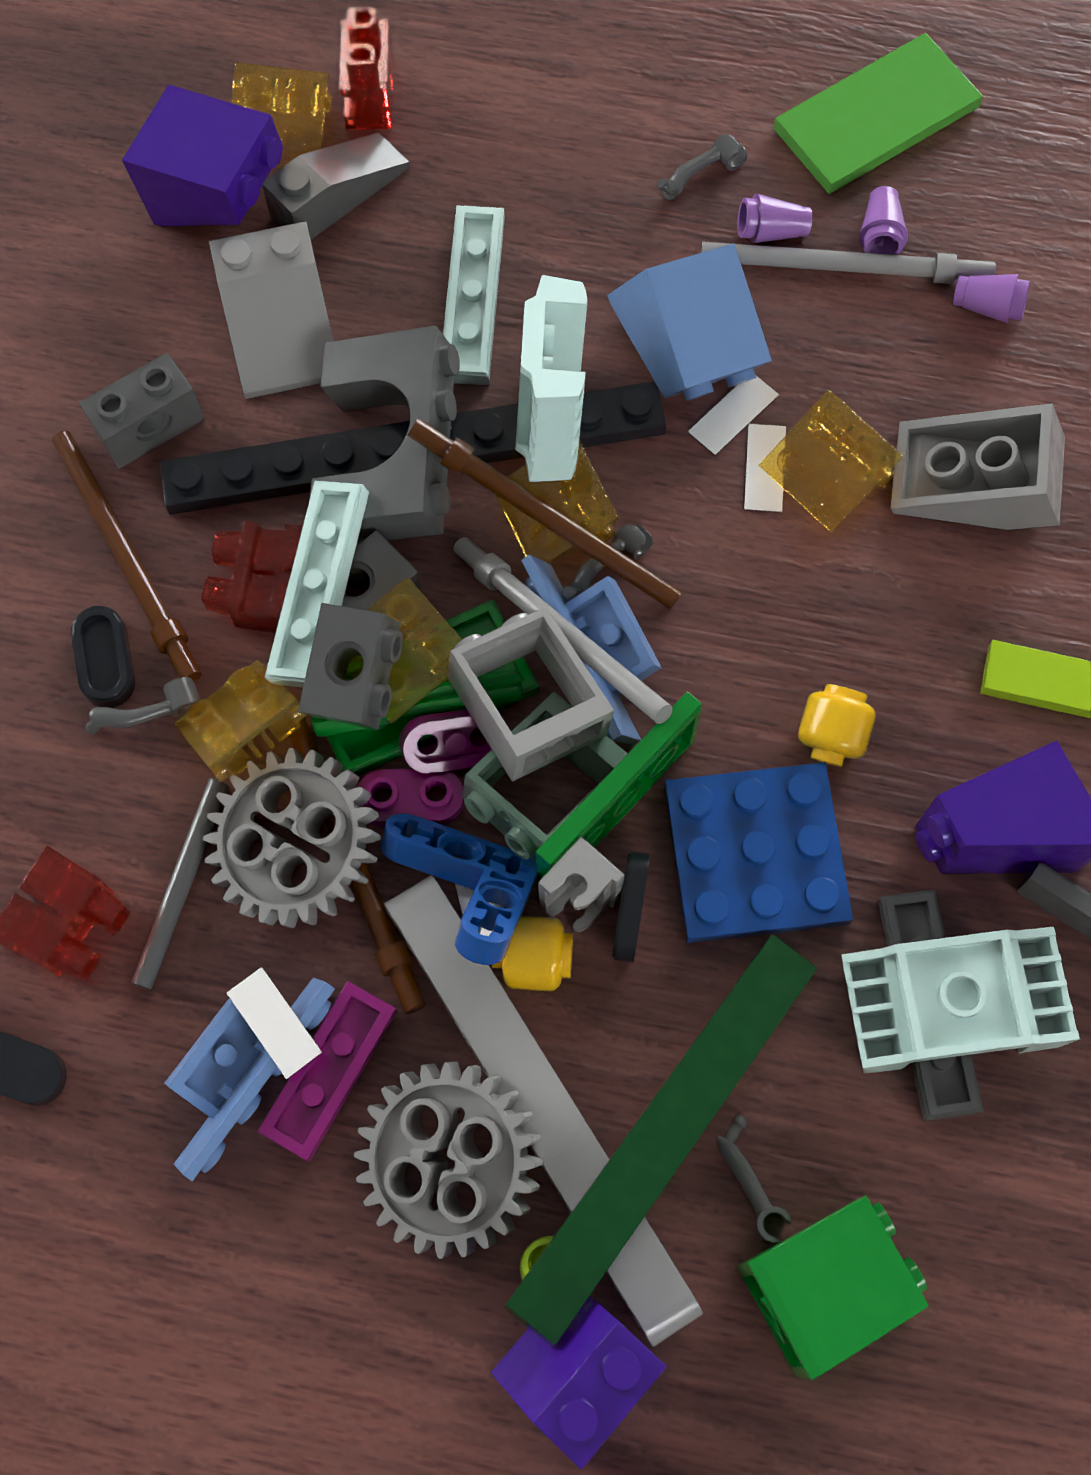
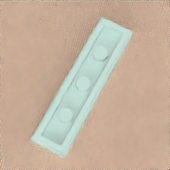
[443,205,505,385]
[265,481,369,688]

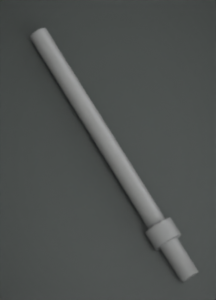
[701,242,996,284]
[453,537,672,724]

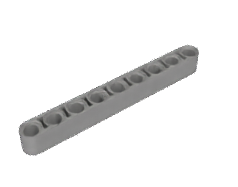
[384,875,703,1348]

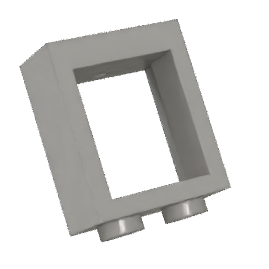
[447,607,614,782]

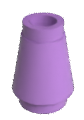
[859,186,908,255]
[737,193,812,244]
[953,274,1030,324]

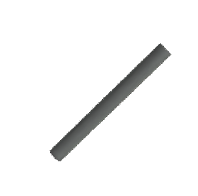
[131,778,229,991]

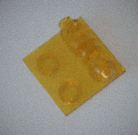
[231,62,332,167]
[758,389,903,533]
[496,439,619,563]
[347,577,462,724]
[174,659,307,782]

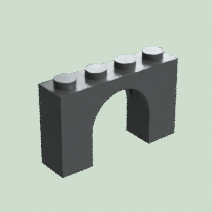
[310,325,460,540]

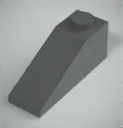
[262,133,410,240]

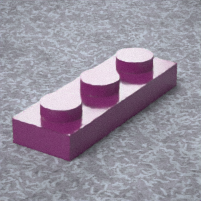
[257,981,398,1163]

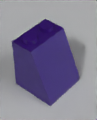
[122,84,284,226]
[915,740,1091,874]
[491,1296,667,1470]

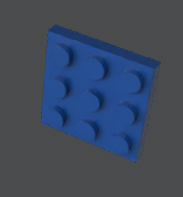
[664,762,853,943]

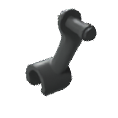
[657,134,747,200]
[563,524,653,600]
[85,677,199,734]
[717,1114,791,1244]

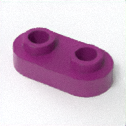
[399,710,492,773]
[357,769,464,827]

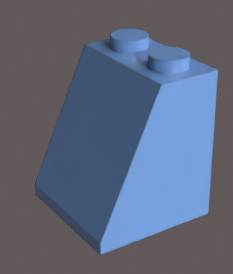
[607,243,772,402]

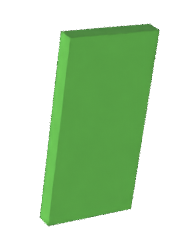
[773,33,983,194]

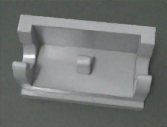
[538,837,624,932]

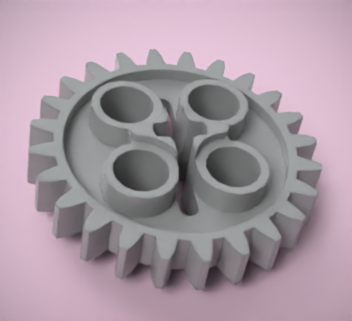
[203,748,381,928]
[354,1061,543,1259]

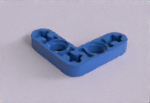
[380,814,537,965]

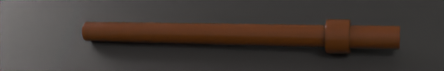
[407,418,681,609]
[52,431,202,682]
[285,715,426,1014]

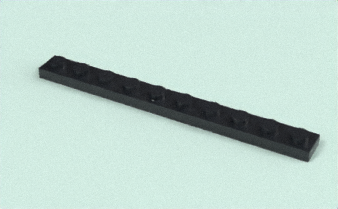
[160,381,666,515]

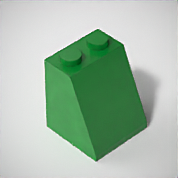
[736,1195,929,1381]

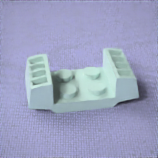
[515,275,587,482]
[841,927,1080,1073]

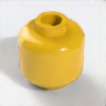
[798,684,876,767]
[492,916,573,991]

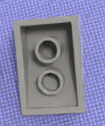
[209,221,334,399]
[891,403,1065,530]

